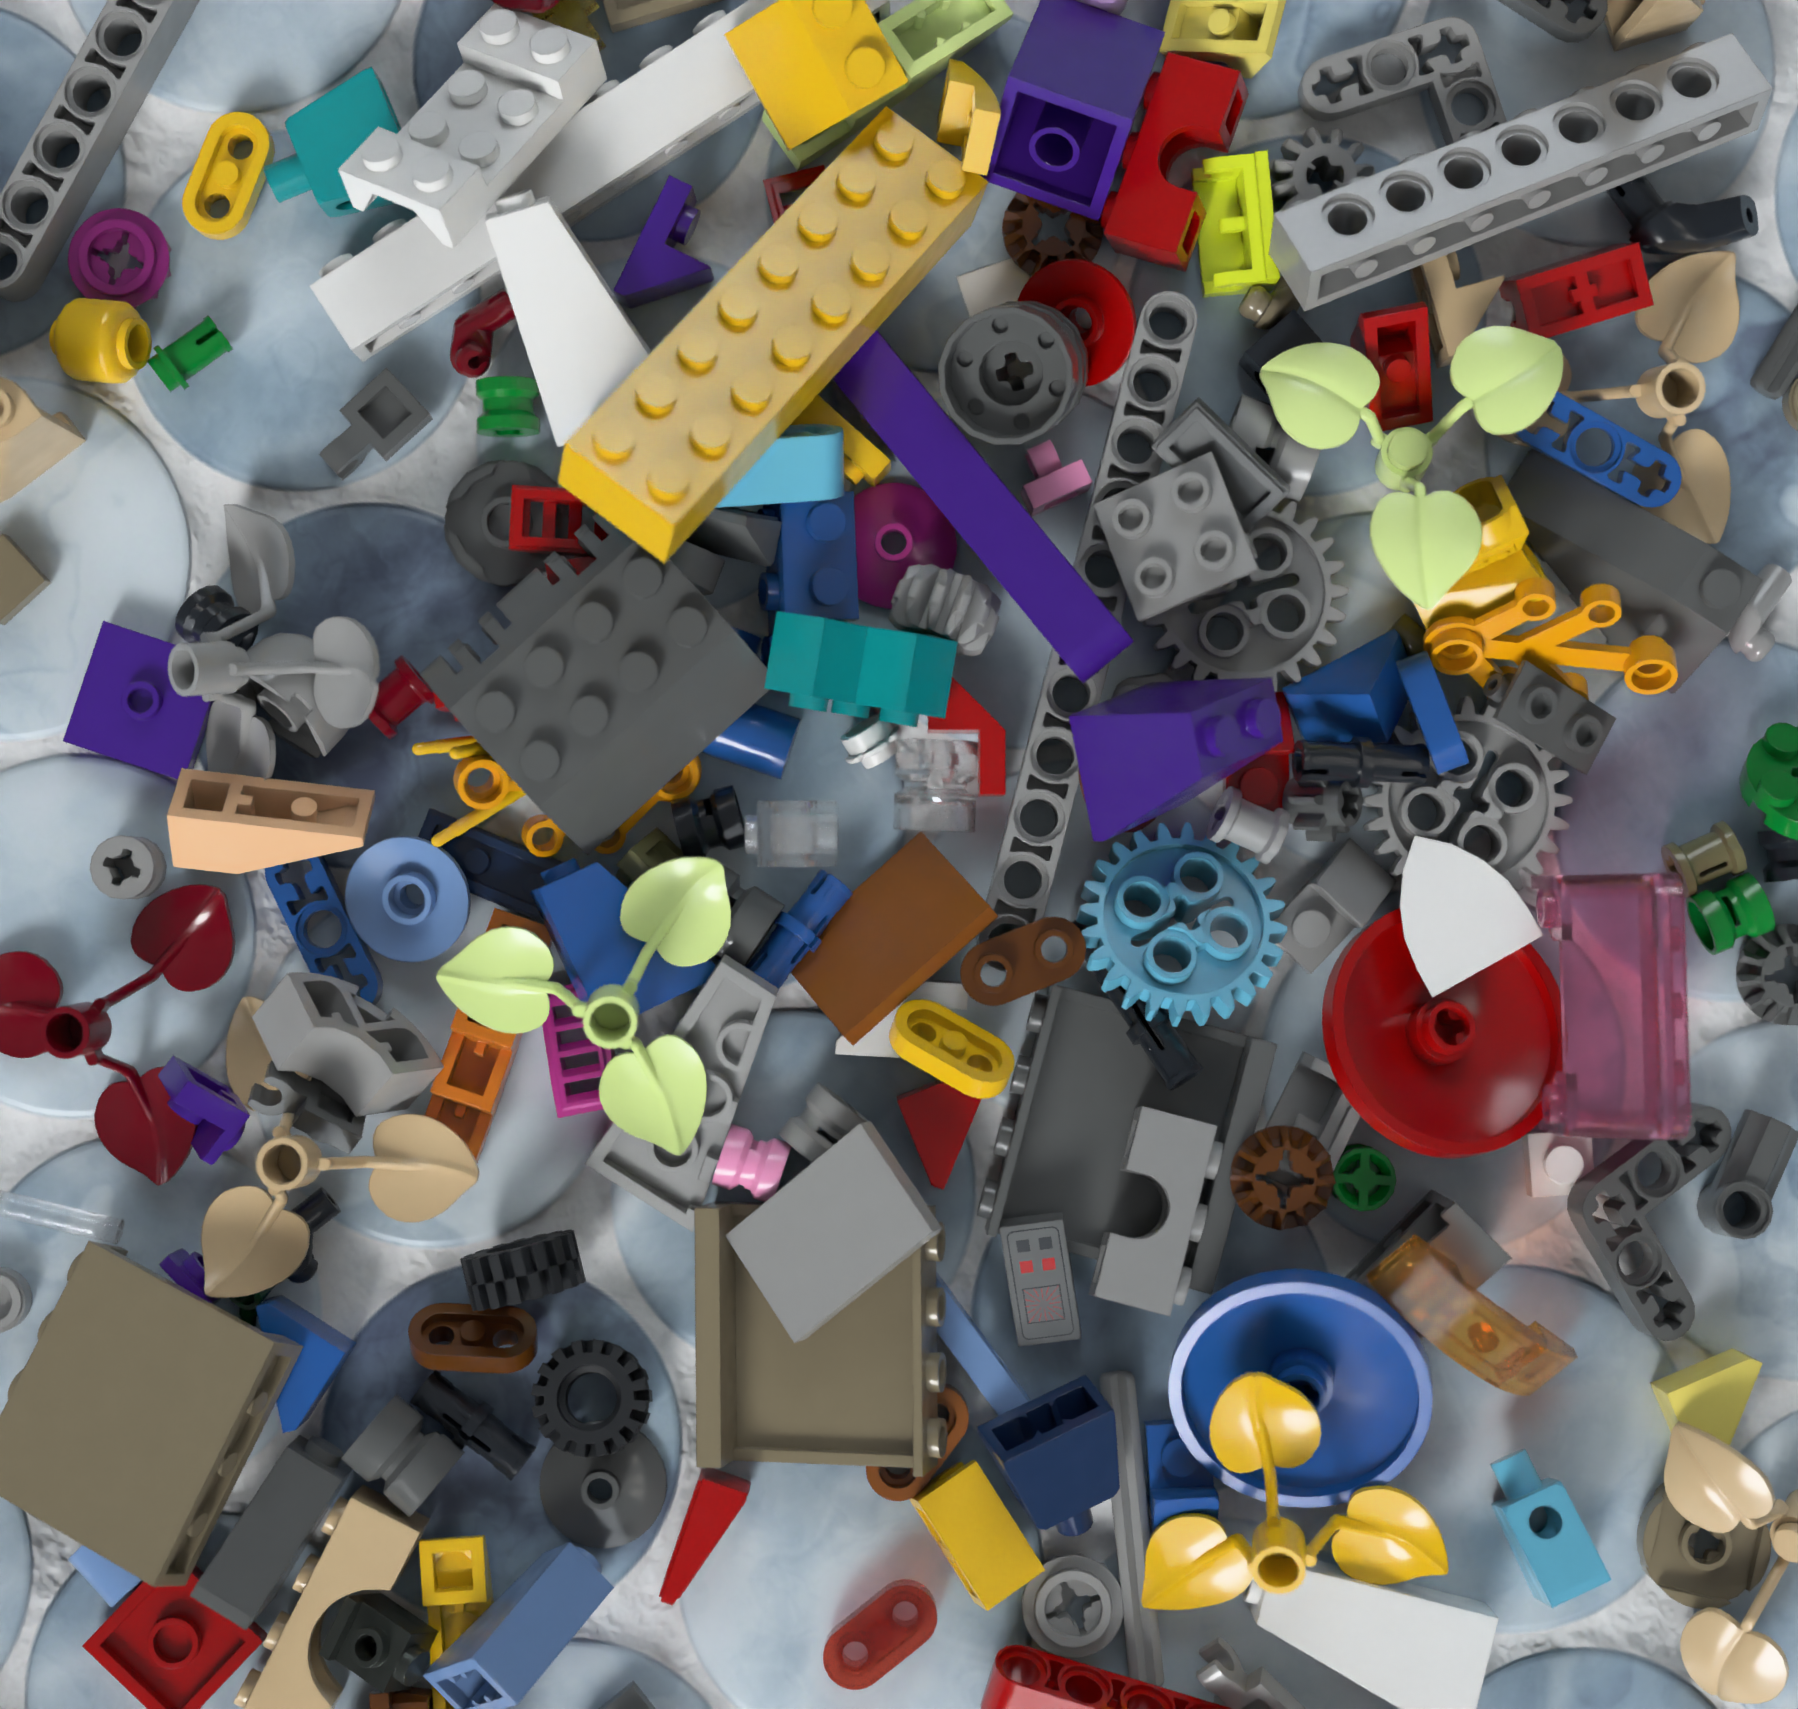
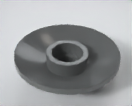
[540,1420,667,1548]

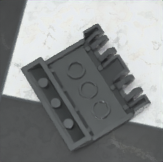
[420,513,770,855]

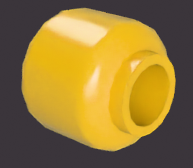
[49,298,152,384]

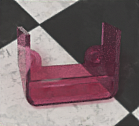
[1531,872,1691,1140]

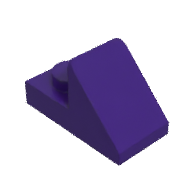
[613,175,714,309]

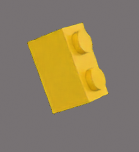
[724,0,909,151]

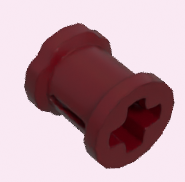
[368,655,435,740]

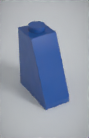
[530,857,716,1014]

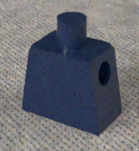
[977,1375,1120,1537]

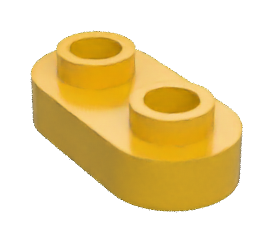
[182,112,275,240]
[889,999,1015,1099]

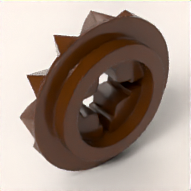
[1002,192,1103,276]
[1230,1125,1336,1231]

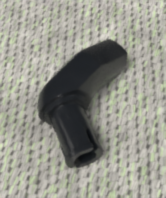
[1606,175,1759,255]

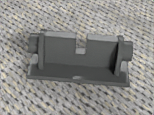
[1483,660,1616,775]

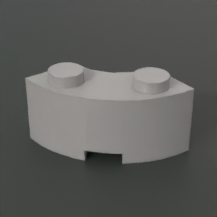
[252,972,444,1117]

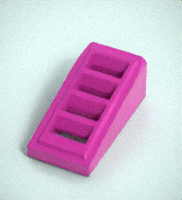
[542,984,615,1118]

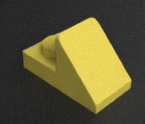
[1159,0,1286,79]

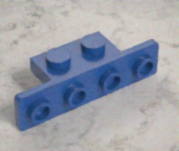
[757,491,859,667]

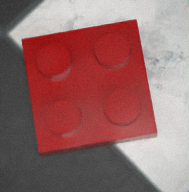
[82,1565,268,1709]

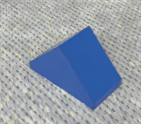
[1282,629,1409,743]
[256,1295,357,1433]

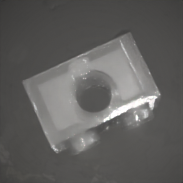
[745,800,839,868]

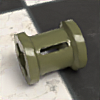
[1661,821,1747,898]

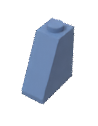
[423,1542,614,1709]

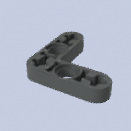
[1567,1103,1732,1341]

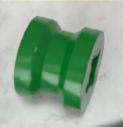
[475,376,540,438]
[1331,1143,1396,1212]

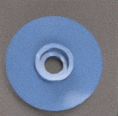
[345,836,471,962]

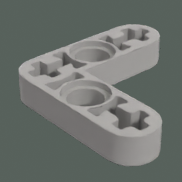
[1298,17,1507,146]

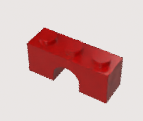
[1101,52,1249,272]

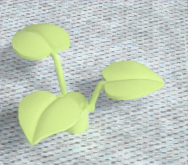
[1259,326,1563,610]
[436,856,731,1156]

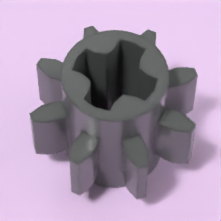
[1282,778,1363,842]

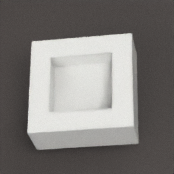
[1523,1127,1594,1198]

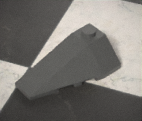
[1507,448,1763,693]

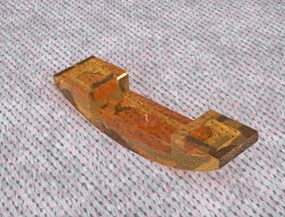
[1366,1234,1578,1396]

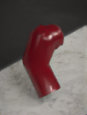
[450,288,516,378]

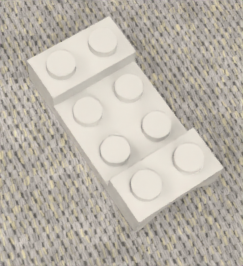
[338,3,607,249]

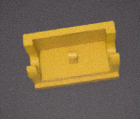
[909,1460,1045,1611]

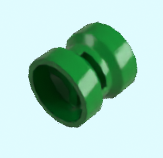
[1686,872,1775,955]

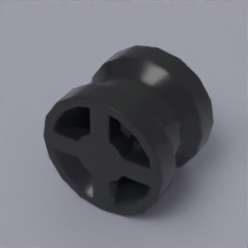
[175,585,259,652]
[1758,830,1798,883]

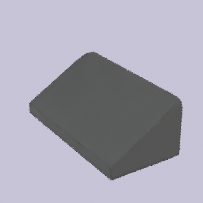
[685,507,782,567]

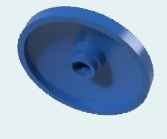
[1168,1269,1433,1508]

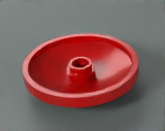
[1322,908,1570,1159]

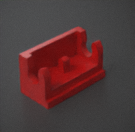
[1499,242,1654,338]

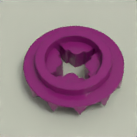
[68,208,172,309]

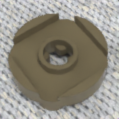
[1637,1483,1771,1609]

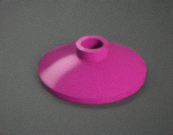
[854,483,957,609]

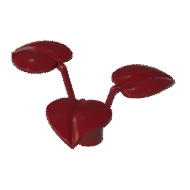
[0,884,235,1186]

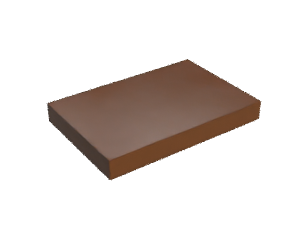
[791,831,998,1046]

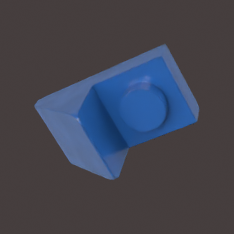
[1144,1419,1219,1534]

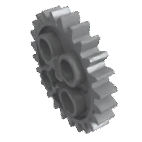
[1142,501,1349,692]
[1363,696,1572,891]

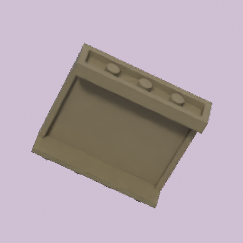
[694,1201,947,1477]
[0,1241,304,1586]

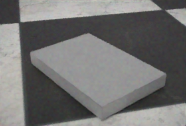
[725,1121,943,1343]

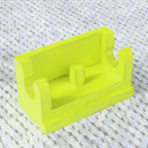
[1191,150,1280,298]

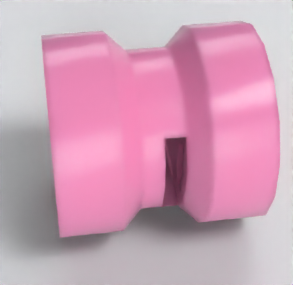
[711,1124,792,1202]

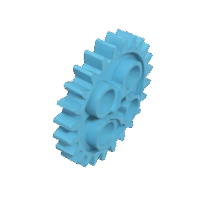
[1076,822,1287,1027]

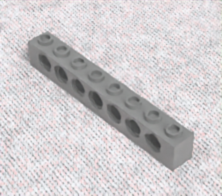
[1269,33,1773,312]

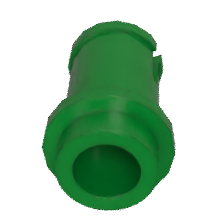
[147,316,233,392]

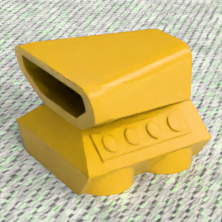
[1414,474,1556,630]

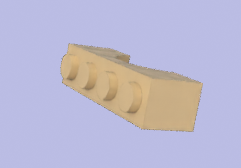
[234,1485,430,1709]

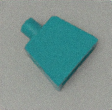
[263,67,402,217]

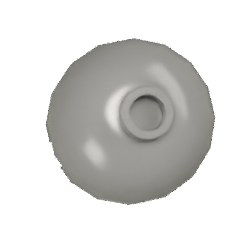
[235,633,349,758]

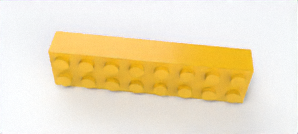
[558,106,988,563]

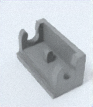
[1265,1052,1361,1187]

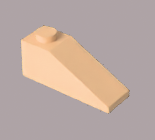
[167,768,375,874]

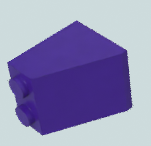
[979,0,1165,221]
[1069,677,1283,842]

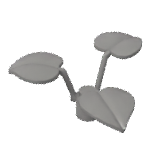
[168,504,380,780]

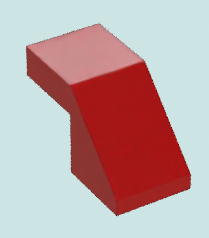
[928,677,1006,797]

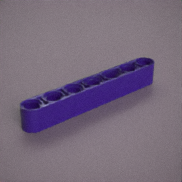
[832,330,1134,683]

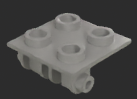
[1093,451,1259,622]

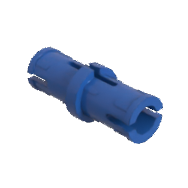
[745,869,853,991]

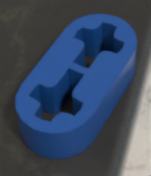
[1395,650,1469,774]

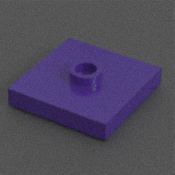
[63,621,214,779]

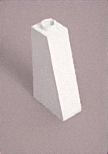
[485,189,651,447]
[1243,1560,1499,1709]

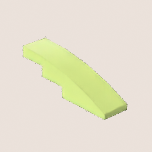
[761,0,1013,171]

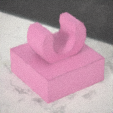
[1020,440,1092,517]

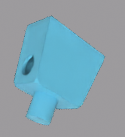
[1490,1449,1612,1608]

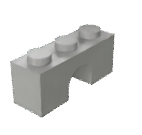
[1088,1106,1223,1316]

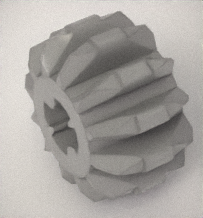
[1269,127,1375,212]
[889,564,1002,656]

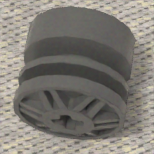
[938,300,1089,445]

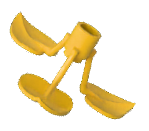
[1141,1372,1448,1610]

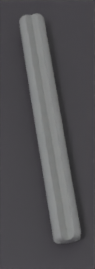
[1100,1370,1164,1687]

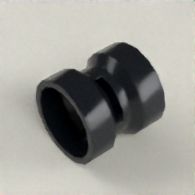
[671,785,749,857]

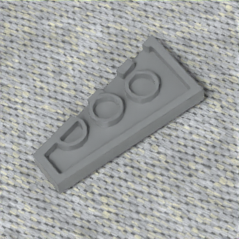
[585,954,779,1232]

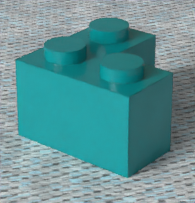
[764,611,958,727]

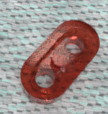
[823,1579,937,1690]

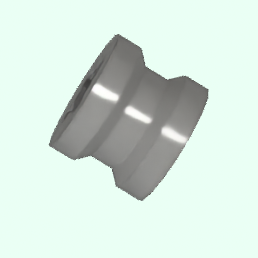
[90,835,167,899]

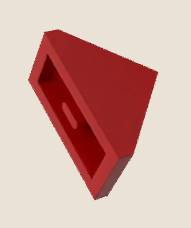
[897,1079,982,1190]

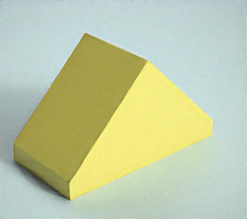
[1650,1348,1763,1446]

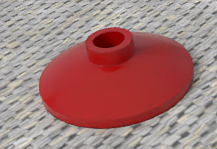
[1017,259,1137,387]

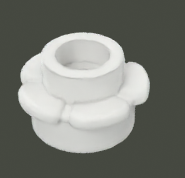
[840,713,901,769]

